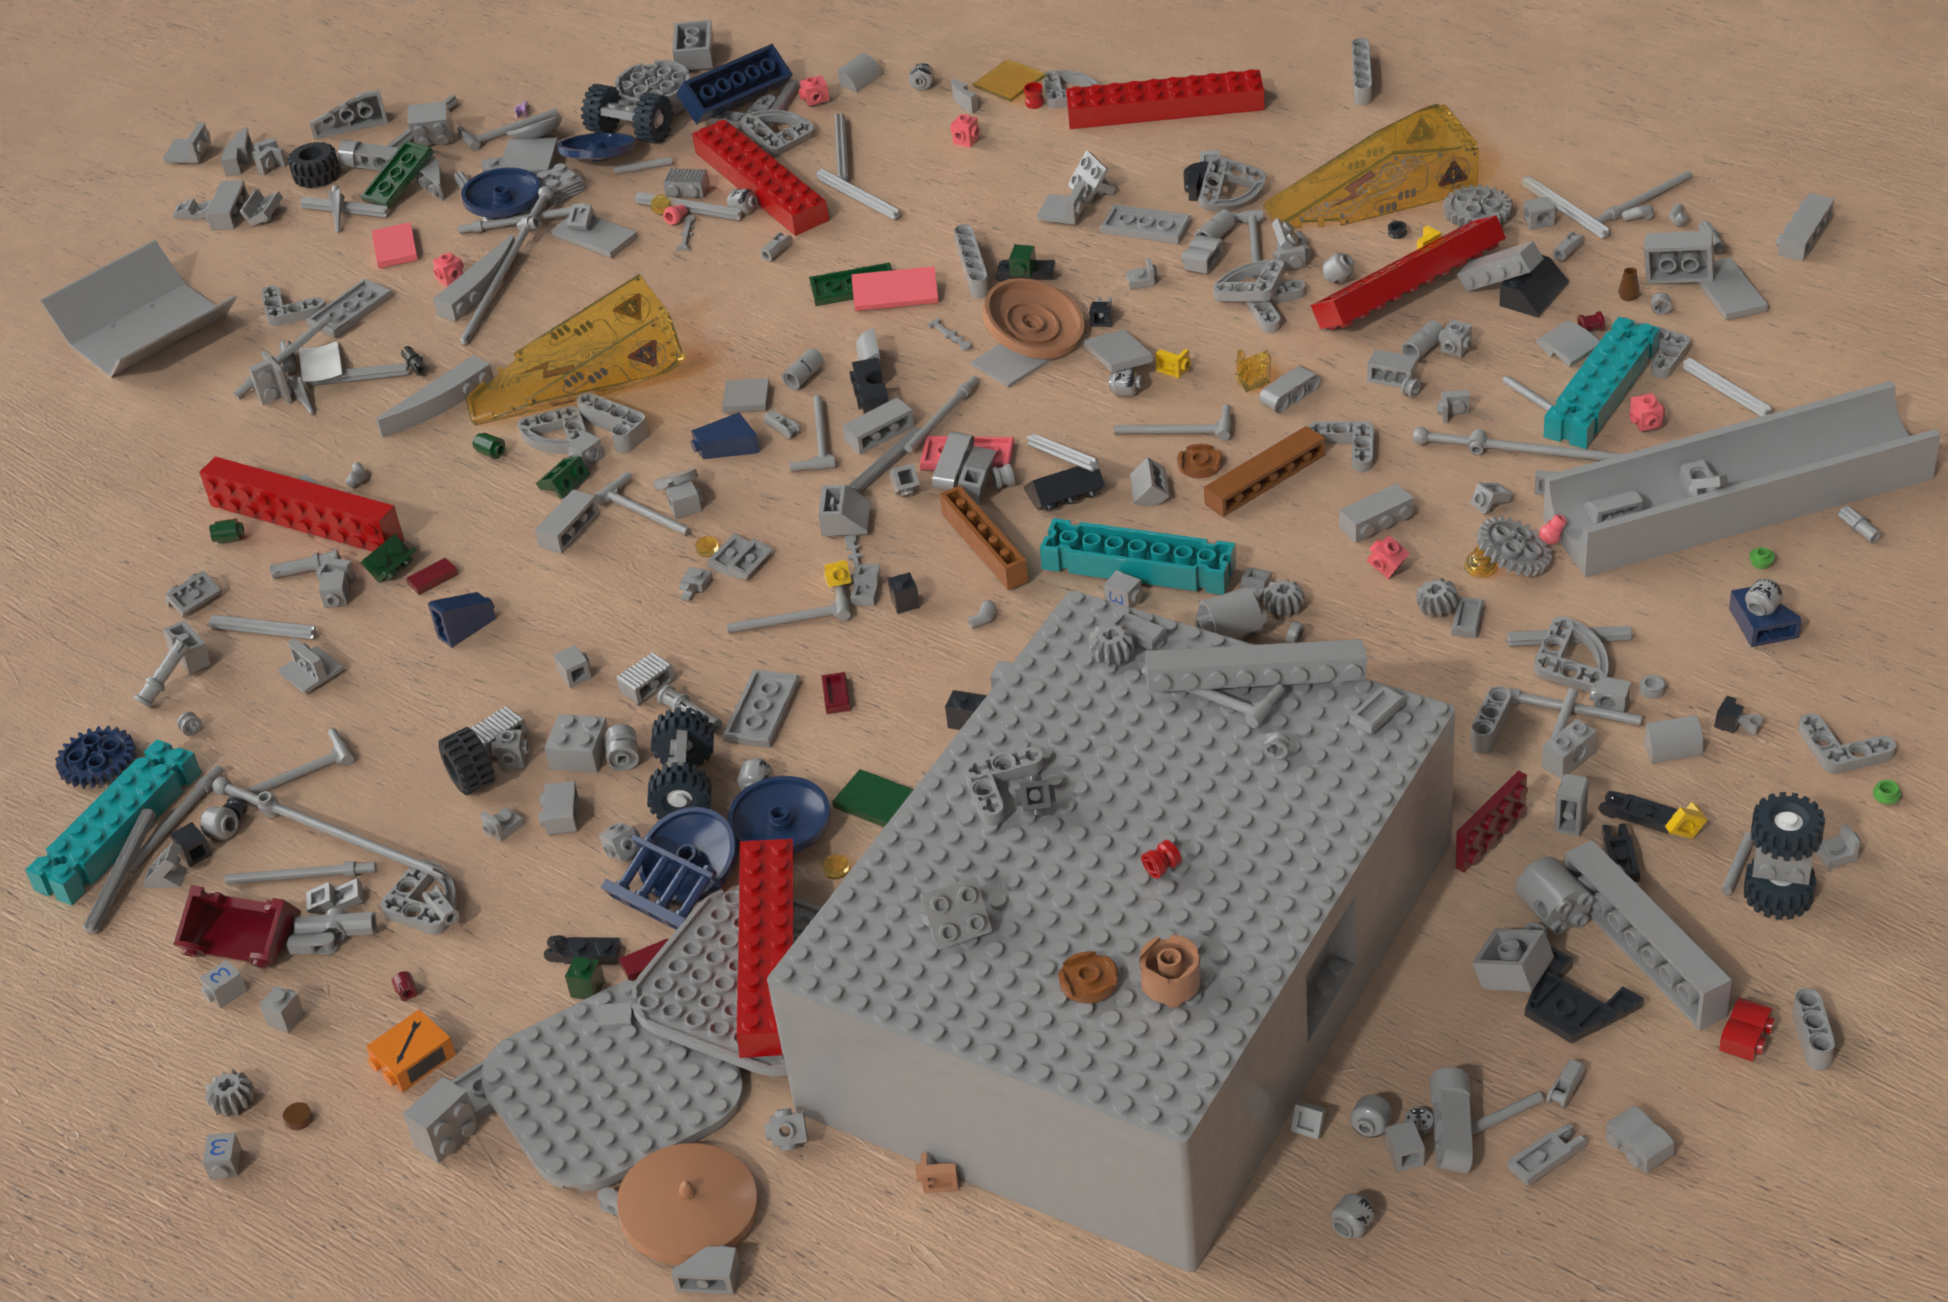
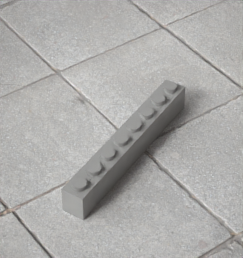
[1145,639,1367,692]

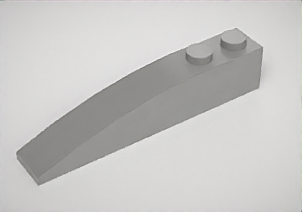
[433,235,516,322]
[375,355,494,437]

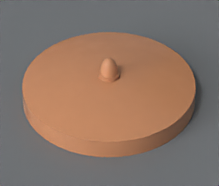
[982,278,1084,359]
[617,1143,757,1265]

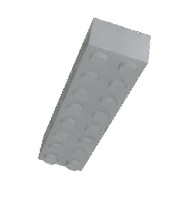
[1564,840,1732,1031]

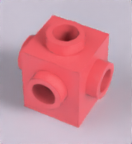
[798,75,830,106]
[950,114,980,148]
[433,252,464,287]
[1629,393,1665,432]
[1366,535,1410,579]

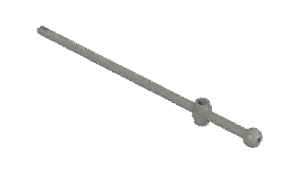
[460,186,554,345]
[1413,427,1623,461]
[212,777,447,879]

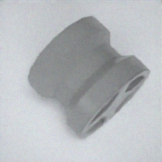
[991,463,1015,489]

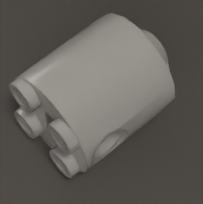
[1195,587,1267,640]
[1515,856,1594,935]

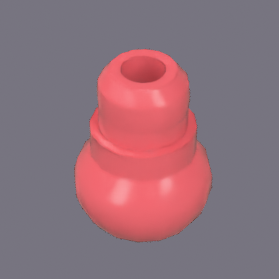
[663,204,687,225]
[1539,514,1567,545]

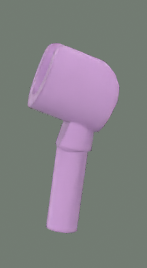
[514,101,528,117]

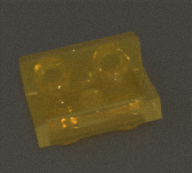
[1235,349,1271,392]

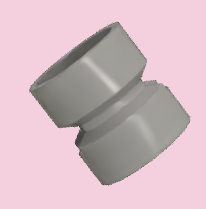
[604,724,639,771]

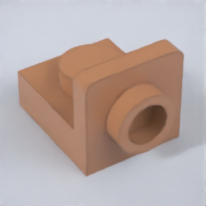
[916,1153,959,1193]

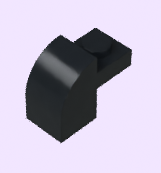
[1183,162,1219,201]

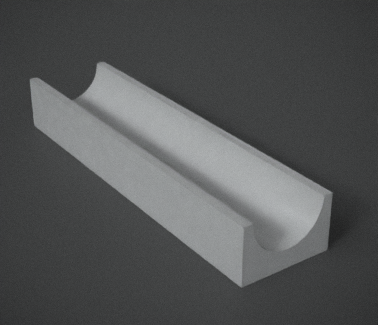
[1543,381,1941,577]

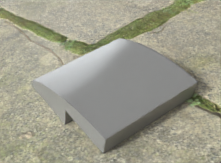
[1536,320,1600,367]
[707,533,773,579]

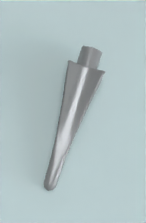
[327,185,345,233]
[287,376,314,415]

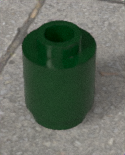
[472,432,505,459]
[209,518,245,544]

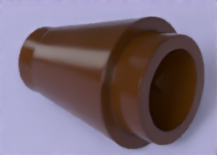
[1618,267,1640,301]

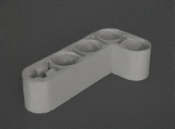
[577,393,649,453]

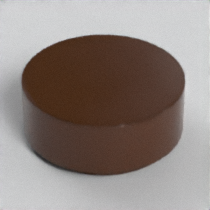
[283,1102,313,1130]

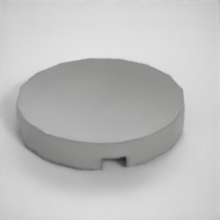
[653,468,698,489]

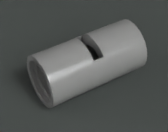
[1195,210,1235,239]
[1402,320,1444,359]
[782,348,824,390]

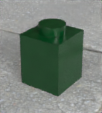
[1009,244,1036,278]
[565,956,605,1000]

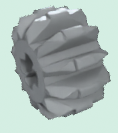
[1416,578,1458,618]
[1263,579,1304,618]
[1089,622,1134,666]
[206,1069,254,1117]

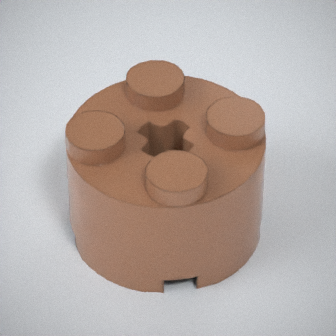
[1139,935,1201,1008]

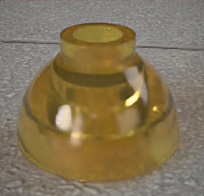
[1464,546,1498,578]

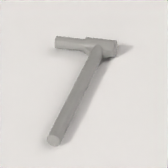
[457,108,559,151]
[1232,210,1263,280]
[790,394,835,472]
[1114,404,1231,441]
[594,472,691,536]
[727,585,850,633]
[1142,665,1285,728]
[228,728,354,801]

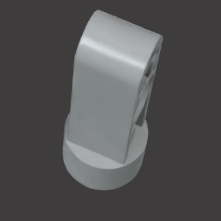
[338,139,399,171]
[1430,1067,1473,1174]

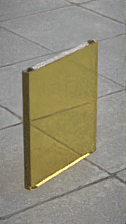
[972,59,1046,102]

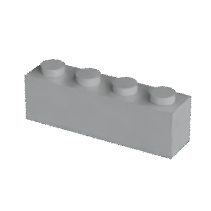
[1776,193,1834,261]
[1457,241,1544,292]

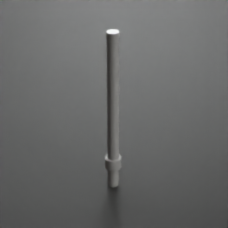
[1595,171,1692,223]
[458,207,571,234]
[233,314,333,399]
[905,376,979,452]
[1489,687,1642,726]
[128,765,224,874]
[224,861,377,885]

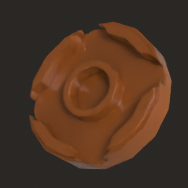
[1177,443,1223,478]
[1058,951,1118,1004]

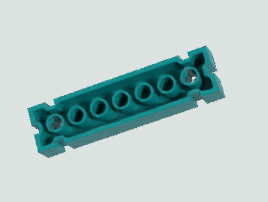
[1543,316,1660,449]
[1039,518,1236,595]
[25,739,202,906]

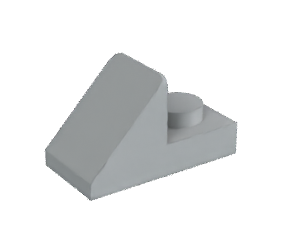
[142,842,187,888]

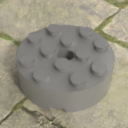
[615,60,691,117]

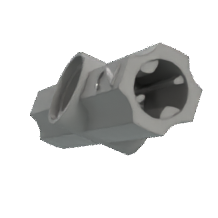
[294,908,377,943]

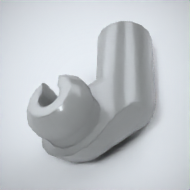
[1622,204,1654,222]
[968,600,996,628]

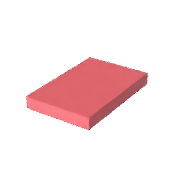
[372,222,418,268]

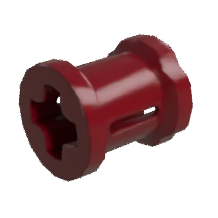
[1577,311,1605,331]

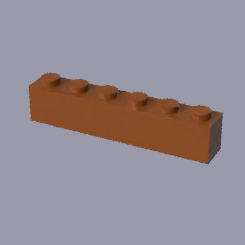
[1204,426,1325,517]
[940,485,1029,590]

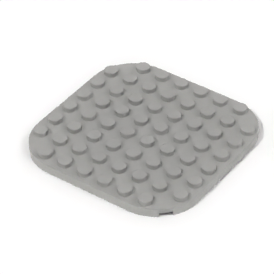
[631,885,822,1077]
[481,980,743,1191]

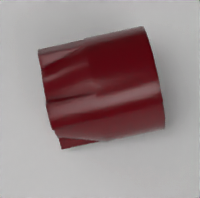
[391,971,418,1001]

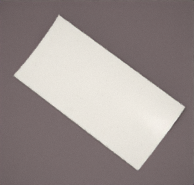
[299,341,342,381]

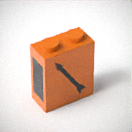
[366,1009,456,1093]

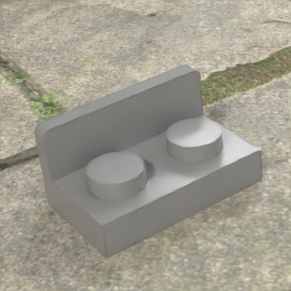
[166,570,221,617]

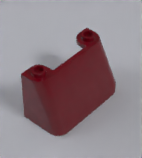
[173,885,302,969]

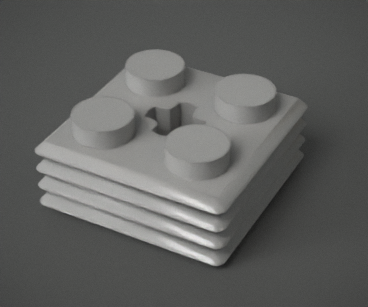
[537,163,585,205]

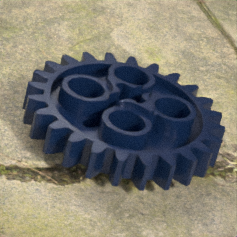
[55,725,137,789]

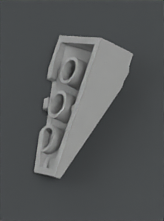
[309,90,388,140]

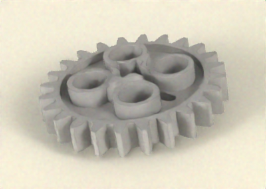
[1443,184,1512,227]
[1476,516,1552,577]

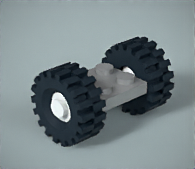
[581,83,673,144]
[647,708,714,820]
[1743,792,1825,920]

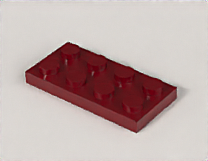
[1456,770,1528,873]

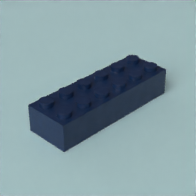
[676,43,793,125]

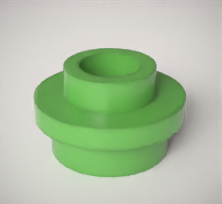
[1749,547,1775,569]
[1873,780,1901,804]

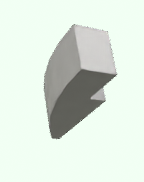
[221,127,252,177]

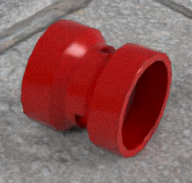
[1024,82,1044,109]
[1141,839,1182,879]

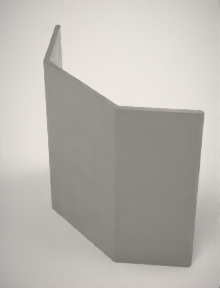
[40,240,237,378]

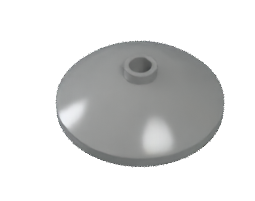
[506,116,562,139]

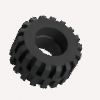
[287,142,341,188]
[439,727,495,795]

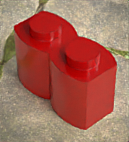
[1719,997,1776,1062]

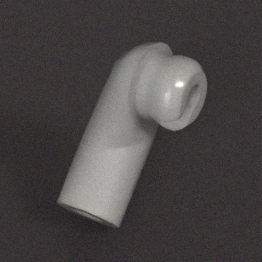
[1668,203,1688,226]
[346,462,367,488]

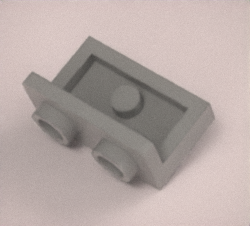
[240,189,283,226]

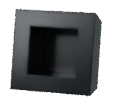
[888,572,920,614]
[170,822,212,867]

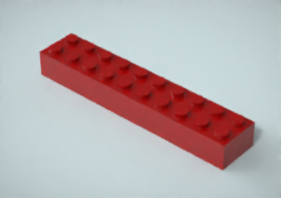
[1066,69,1265,129]
[692,119,829,236]
[1310,215,1506,330]
[199,456,404,552]
[737,839,795,1058]

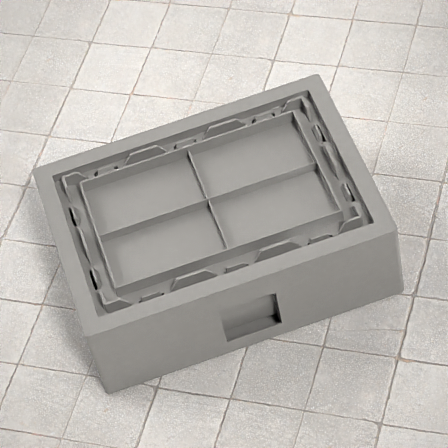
[767,591,1455,1272]

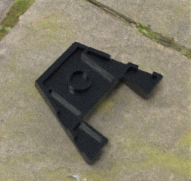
[1524,946,1644,1043]

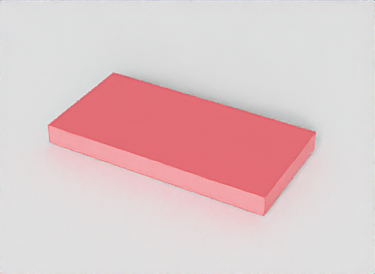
[852,266,938,311]
[920,436,1015,471]

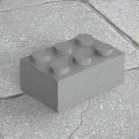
[672,20,714,71]
[1644,231,1715,284]

